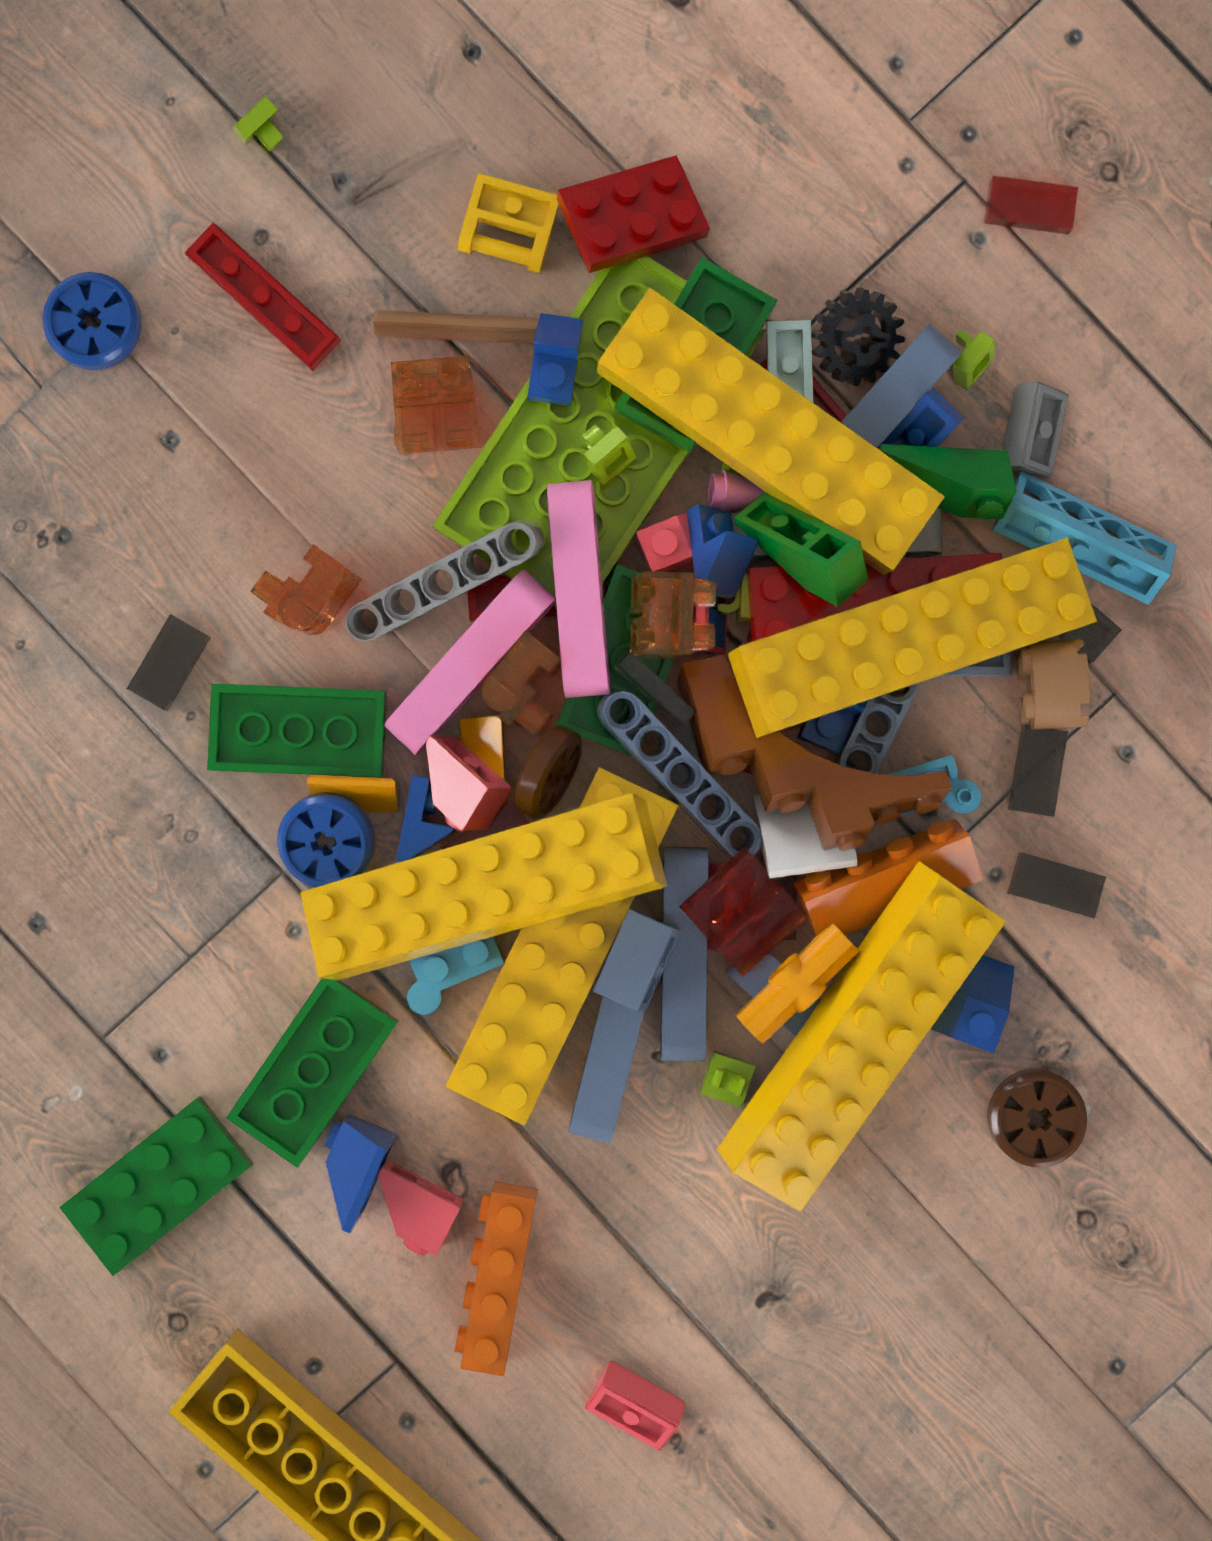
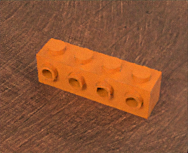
[794,819,983,937]
[455,1181,538,1376]

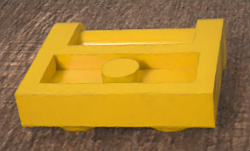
[458,173,560,274]

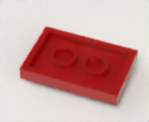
[557,155,710,273]

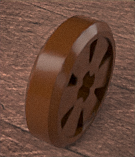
[515,725,582,820]
[987,1069,1087,1168]

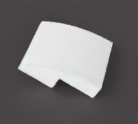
[753,795,857,878]

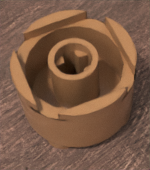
[1016,639,1090,730]

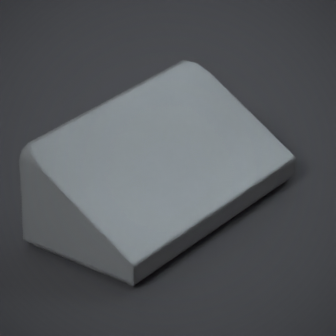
[1002,381,1069,478]

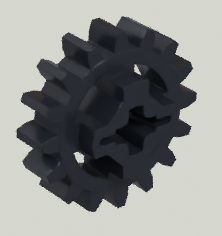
[811,288,906,386]

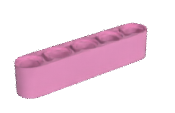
[547,480,610,698]
[384,569,556,756]

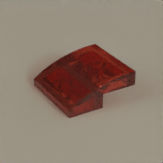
[679,847,807,977]

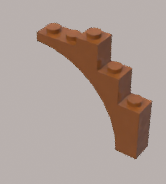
[677,654,952,851]

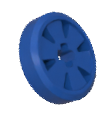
[43,272,142,370]
[277,793,375,888]

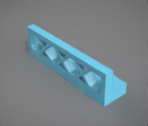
[993,471,1177,605]

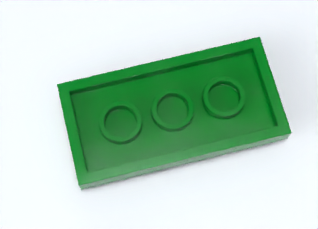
[614,257,777,454]
[555,564,696,757]
[207,683,387,778]
[226,979,399,1168]
[59,1096,254,1276]

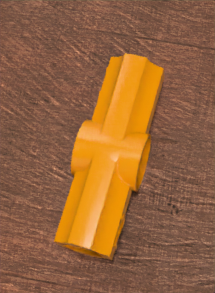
[736,922,859,1044]

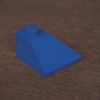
[931,955,1015,1053]
[324,1114,397,1234]

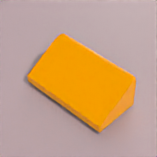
[460,716,507,803]
[307,775,400,813]

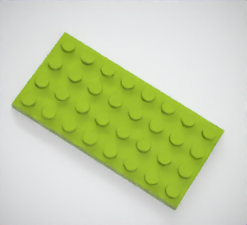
[432,256,766,608]

